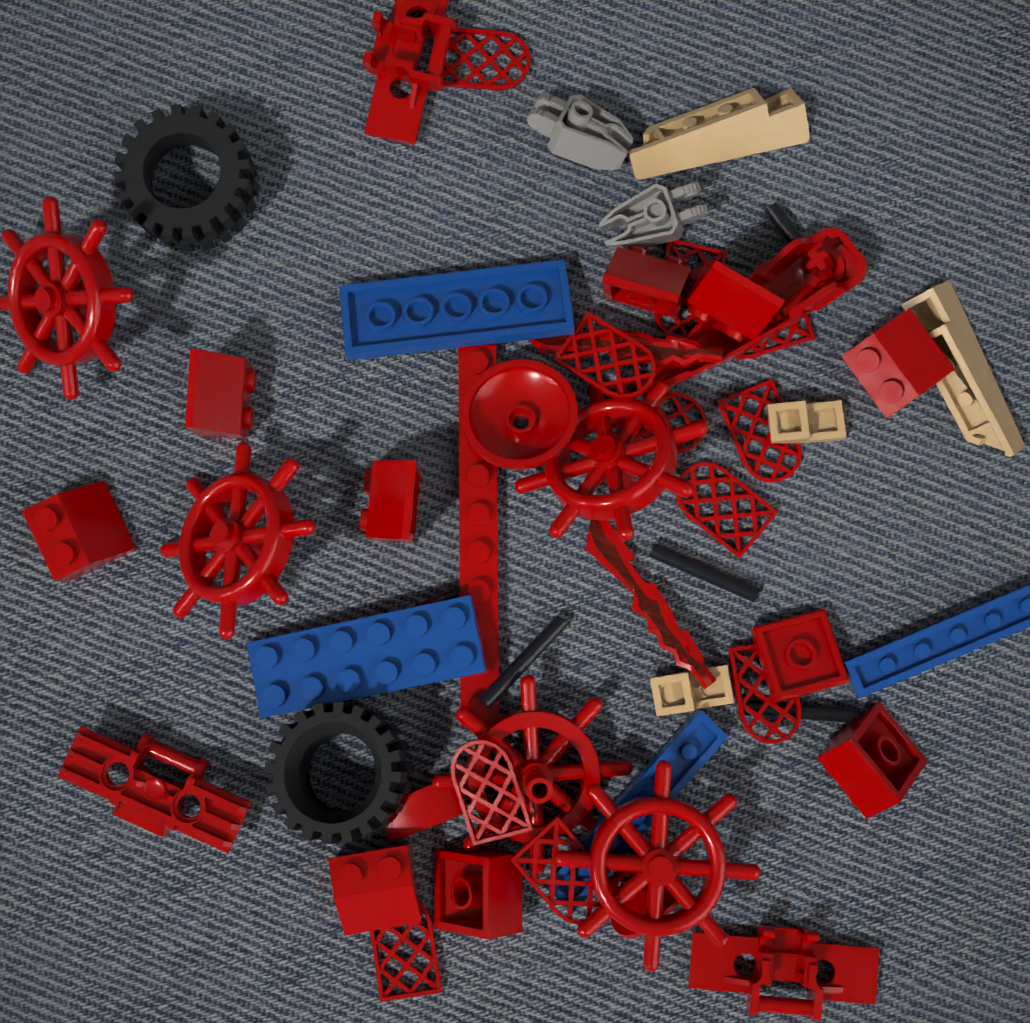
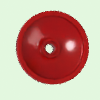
[461,359,578,470]

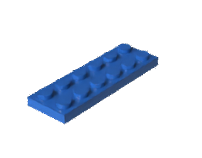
[339,259,575,361]
[246,595,488,718]

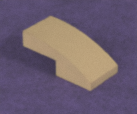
[767,400,846,444]
[650,664,736,717]

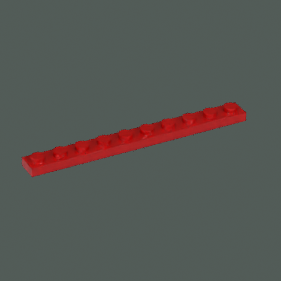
[458,344,499,727]

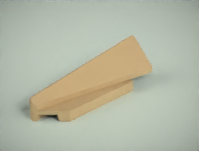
[628,88,810,180]
[901,280,1025,457]

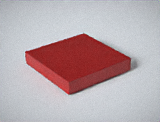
[750,608,850,703]

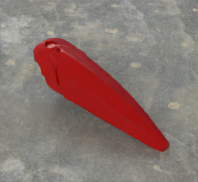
[642,228,868,392]

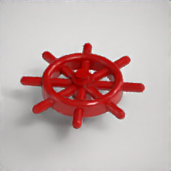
[0,196,134,400]
[515,380,708,541]
[160,442,316,639]
[432,675,633,874]
[554,760,761,972]

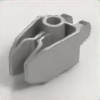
[526,93,634,170]
[599,182,709,250]

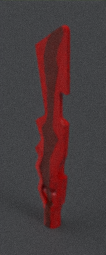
[530,324,724,367]
[586,519,716,689]

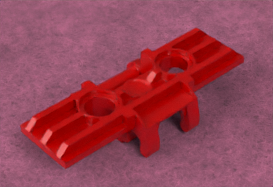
[362,0,458,145]
[57,726,252,854]
[688,925,879,1021]

